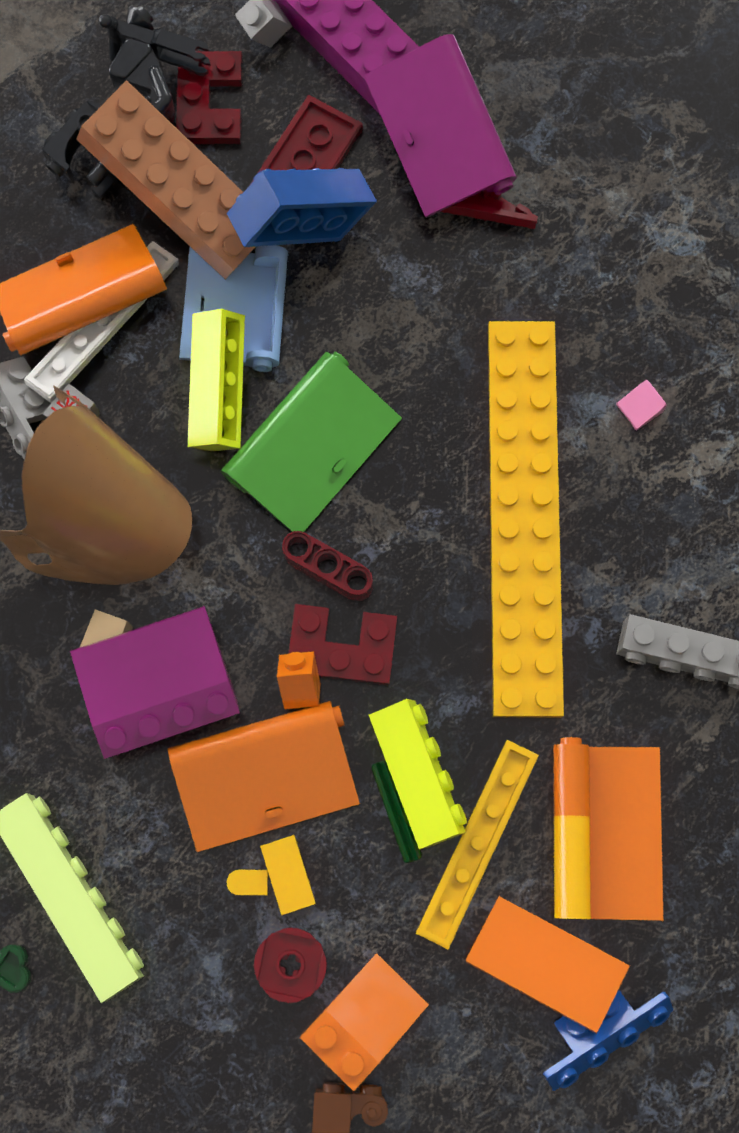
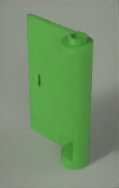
[220,352,402,532]

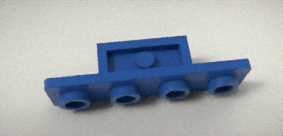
[543,990,673,1091]

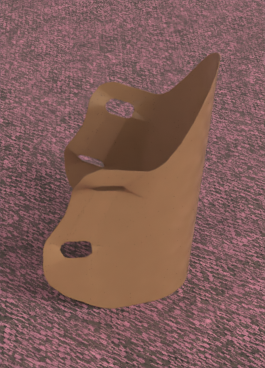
[0,386,192,585]

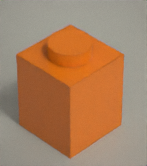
[277,651,321,709]

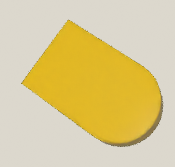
[227,870,268,895]

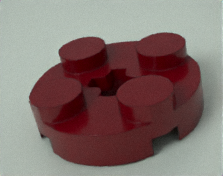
[254,928,327,1003]

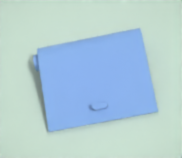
[179,245,288,372]

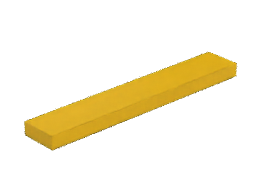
[416,740,539,949]

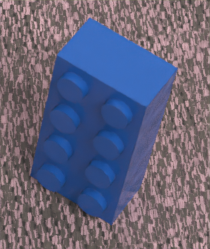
[227,168,377,247]

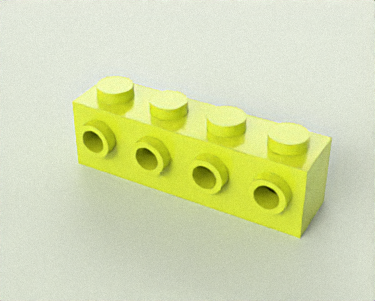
[188,308,245,451]
[369,699,467,849]

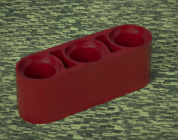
[282,531,373,601]

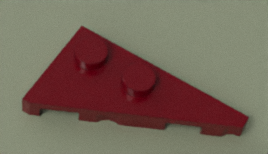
[440,189,538,229]

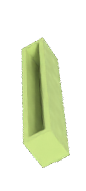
[0,793,144,1003]

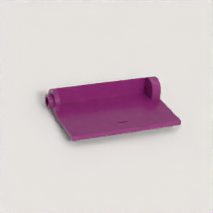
[363,34,517,218]

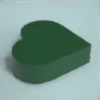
[0,944,31,993]

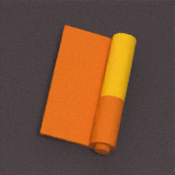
[553,737,663,921]

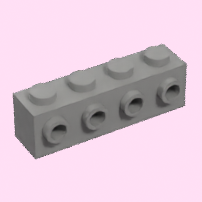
[616,614,739,689]

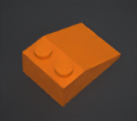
[300,953,429,1092]

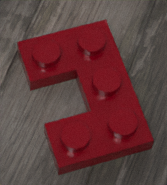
[176,51,243,144]
[288,604,397,685]

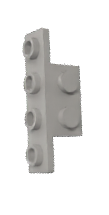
[0,356,51,460]

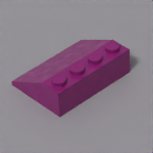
[70,606,240,759]

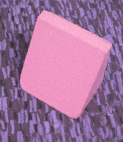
[616,380,667,430]

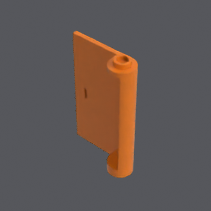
[0,224,167,356]
[168,701,360,852]

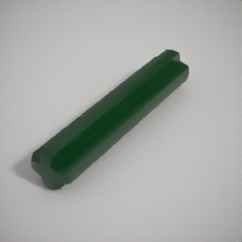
[372,760,422,863]

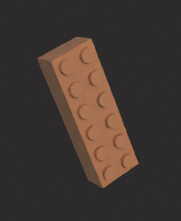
[76,80,255,280]

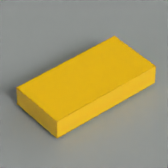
[260,835,316,915]

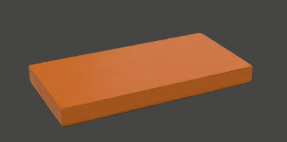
[465,896,630,1034]

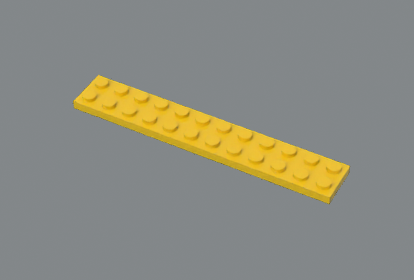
[488,321,564,718]

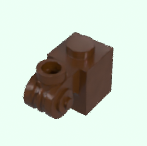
[312,1082,388,1133]

